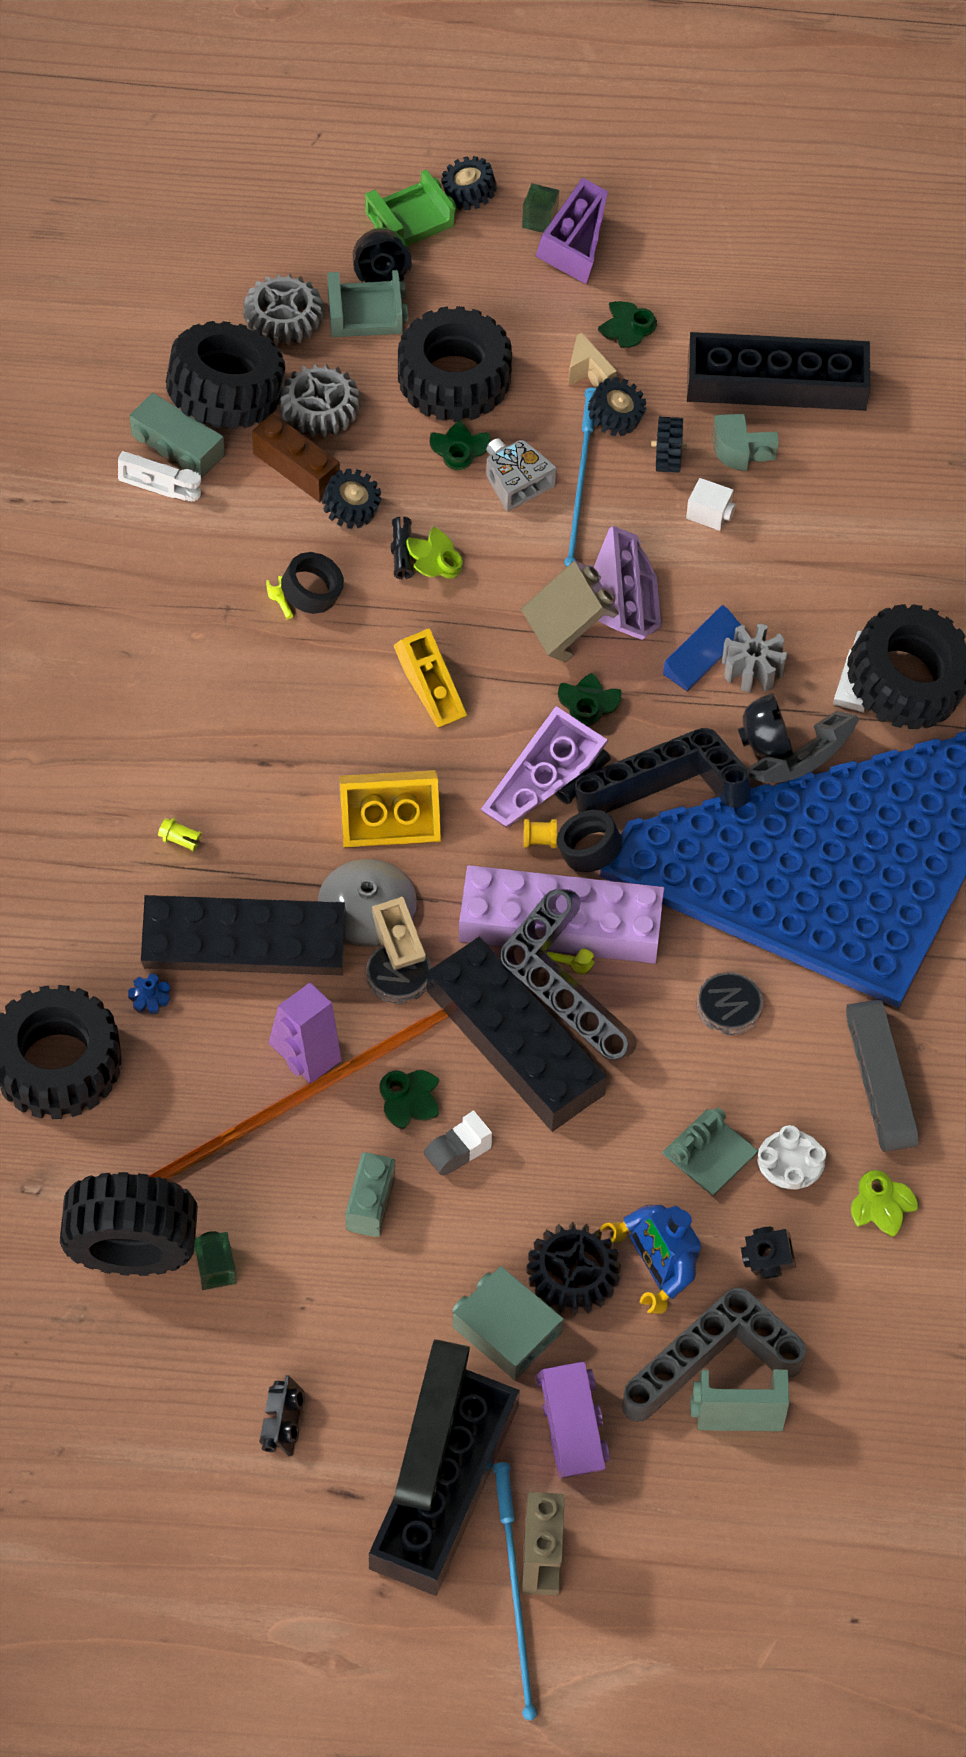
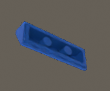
[663,605,741,691]

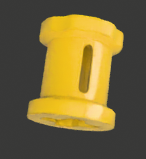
[523,819,557,848]

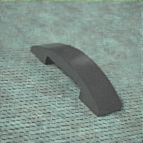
[747,711,859,783]

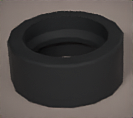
[281,552,344,614]
[557,810,622,872]

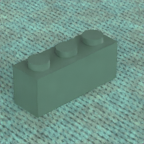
[129,393,225,478]

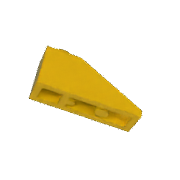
[393,628,467,728]

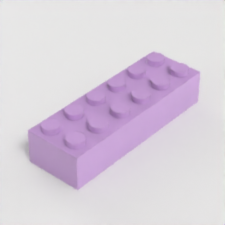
[459,865,664,964]

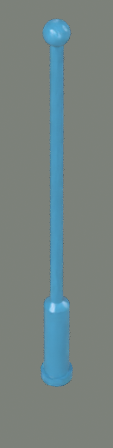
[564,388,596,567]
[493,1462,537,1720]

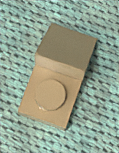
[569,333,617,387]
[372,897,426,970]

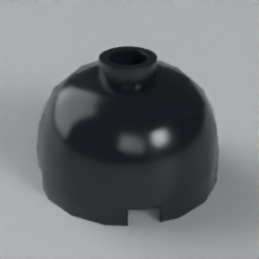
[353,228,412,283]
[738,693,794,759]

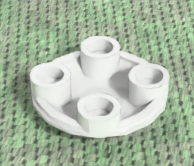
[757,1125,826,1190]

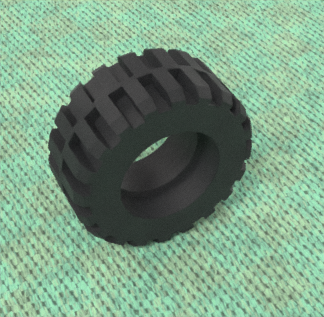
[398,306,512,422]
[166,321,286,429]
[847,604,966,729]
[0,985,122,1119]
[60,1172,198,1276]

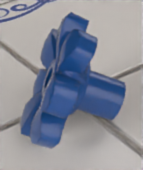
[128,974,170,1014]

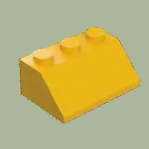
[339,770,441,847]

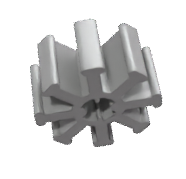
[722,624,787,693]

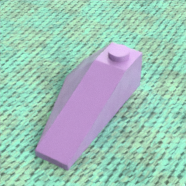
[481,706,608,828]

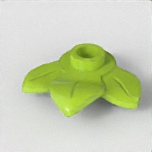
[407,526,463,579]
[851,1170,918,1236]

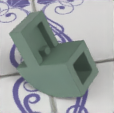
[712,414,779,471]

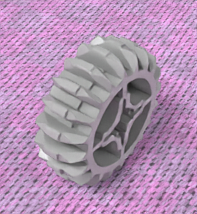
[243,273,323,347]
[279,364,360,439]

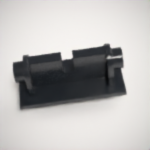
[259,1375,305,1456]

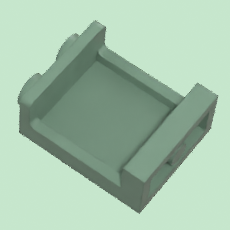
[327,270,408,337]
[690,1369,789,1431]

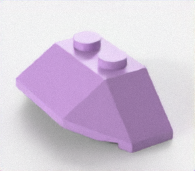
[594,526,661,640]

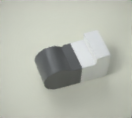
[424,1110,492,1176]

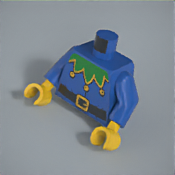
[600,1205,701,1314]

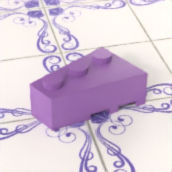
[536,177,608,284]
[268,982,342,1084]
[536,1361,610,1479]

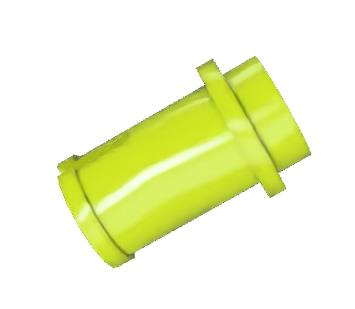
[158,818,202,852]

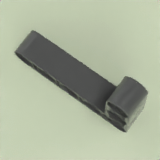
[622,1288,806,1422]

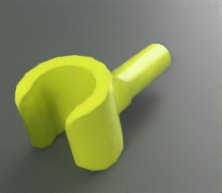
[266,576,294,619]
[547,948,595,974]

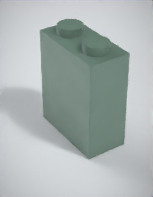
[452,1266,563,1380]

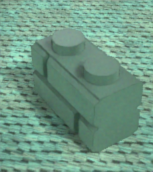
[345,1152,396,1237]

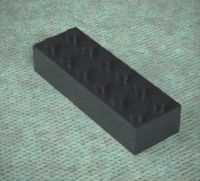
[687,332,870,411]
[141,895,346,976]
[427,936,607,1132]
[369,1369,520,1596]

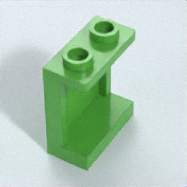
[365,169,457,246]

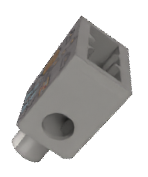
[486,438,556,512]

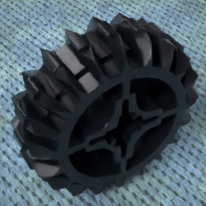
[526,1222,621,1316]

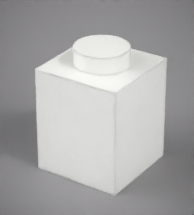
[686,478,736,531]

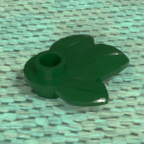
[598,301,657,348]
[429,421,490,470]
[558,673,622,726]
[379,1070,439,1129]

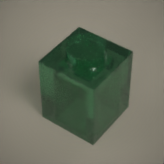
[522,183,559,233]
[194,1231,237,1290]

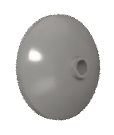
[318,859,417,947]

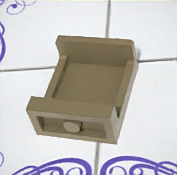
[521,561,619,662]
[522,1492,565,1596]

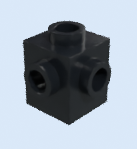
[741,1226,796,1279]

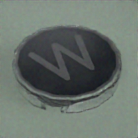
[366,944,432,1004]
[696,971,764,1035]

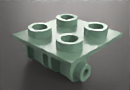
[662,1107,758,1196]

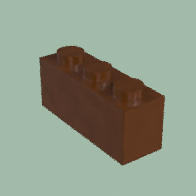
[252,413,340,503]

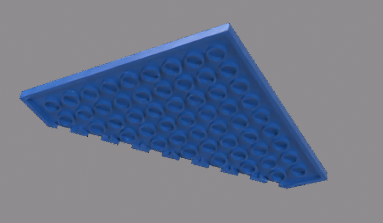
[600,731,966,1008]

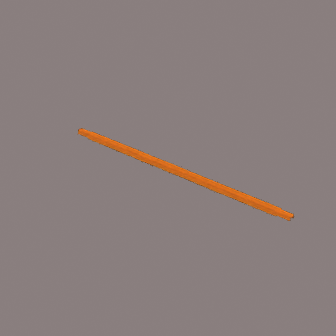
[148,1008,448,1180]

